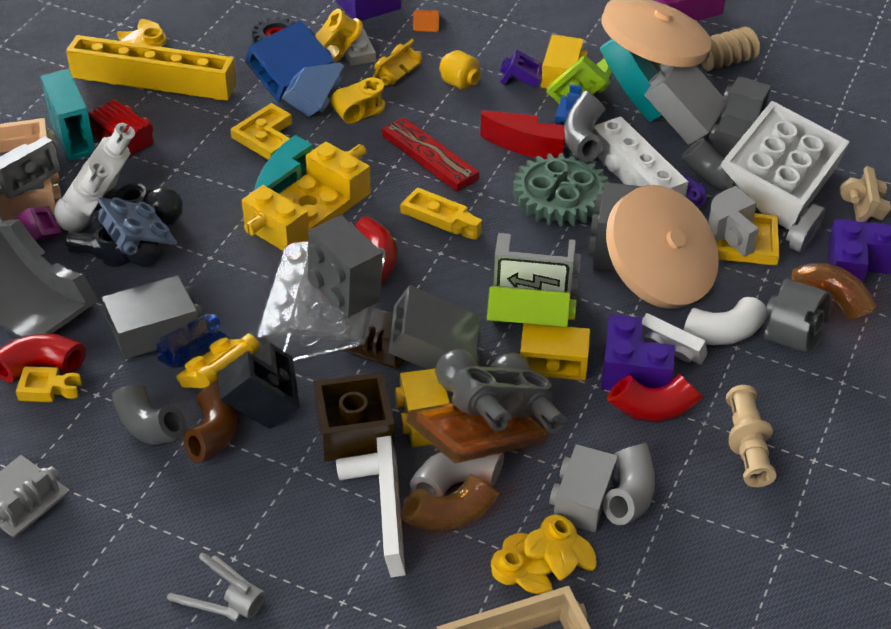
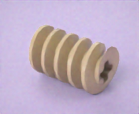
[701,26,760,72]

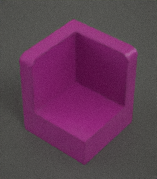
[12,206,62,241]

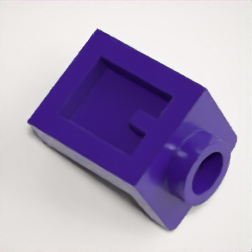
[499,49,543,88]

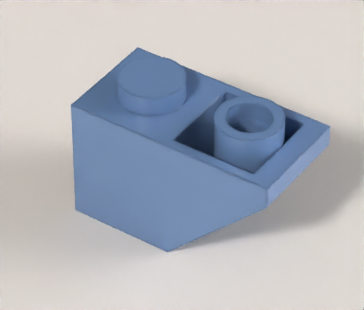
[282,62,344,117]

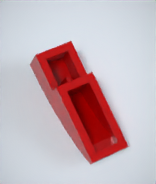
[480,110,565,160]

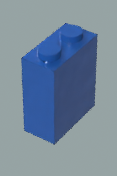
[244,20,334,102]

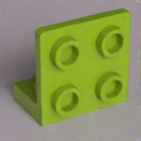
[546,55,612,103]

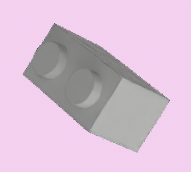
[549,444,618,532]

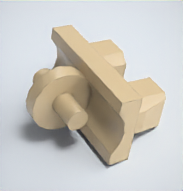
[840,166,891,222]

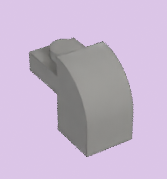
[708,185,759,257]

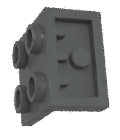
[0,136,61,199]

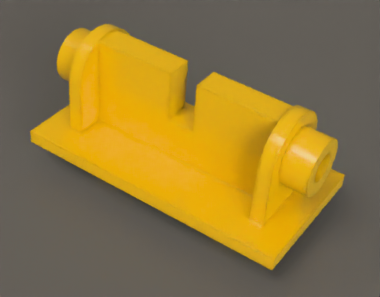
[372,39,422,86]

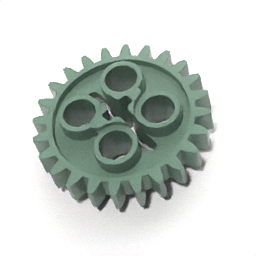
[513,153,608,226]

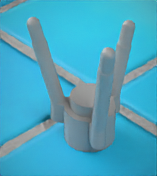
[167,553,266,622]

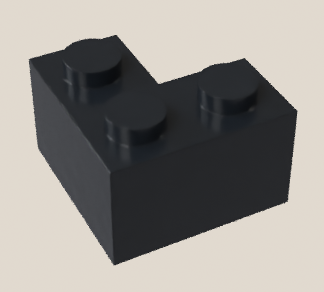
[217,342,300,429]

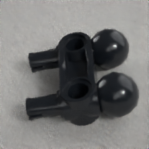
[66,183,183,267]

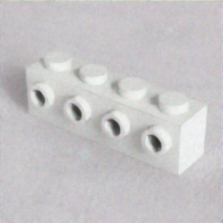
[593,116,688,197]

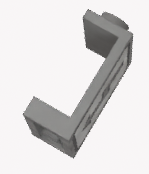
[493,233,581,296]

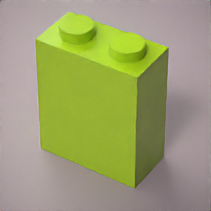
[487,285,576,327]

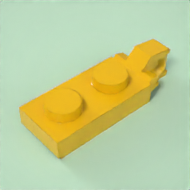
[400,188,483,240]

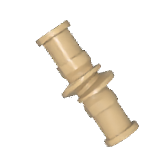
[726,385,776,488]

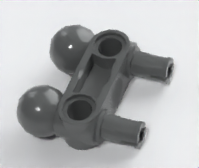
[435,349,566,433]

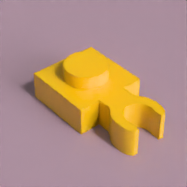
[16,366,82,402]

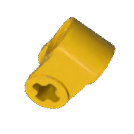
[315,9,363,63]
[330,77,385,124]

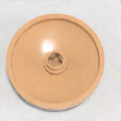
[601,0,712,67]
[606,185,719,309]

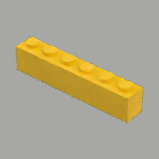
[66,35,237,101]

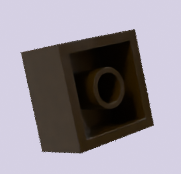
[313,372,395,462]

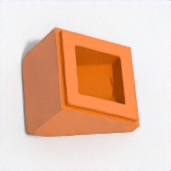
[413,9,440,32]

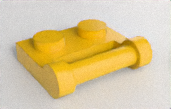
[176,334,260,388]

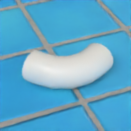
[684,297,768,346]

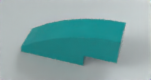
[600,39,661,122]
[254,135,313,194]

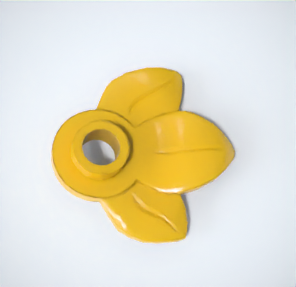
[117,19,167,47]
[524,514,597,581]
[490,533,553,594]

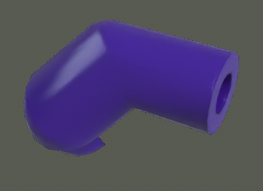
[682,174,706,208]

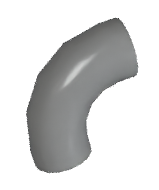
[603,443,655,525]
[410,451,504,503]

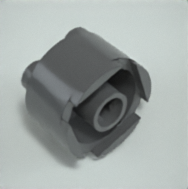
[764,278,832,354]

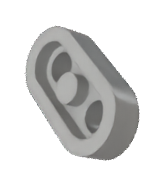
[786,204,826,253]

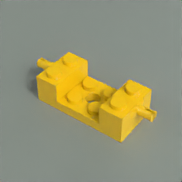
[242,141,371,254]

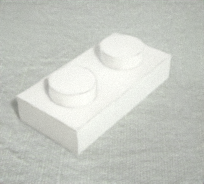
[642,313,707,365]

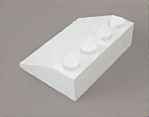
[720,101,850,229]

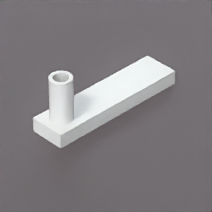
[336,436,406,577]

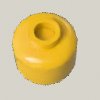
[439,50,481,90]

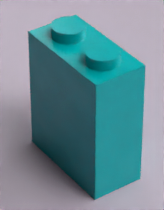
[40,69,95,161]

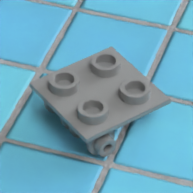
[0,455,70,538]

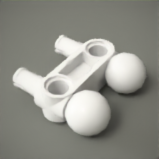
[54,123,135,232]

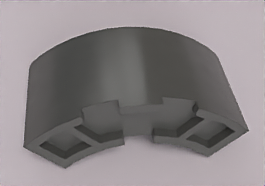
[0,219,98,338]

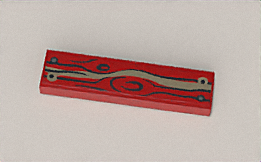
[382,117,479,192]

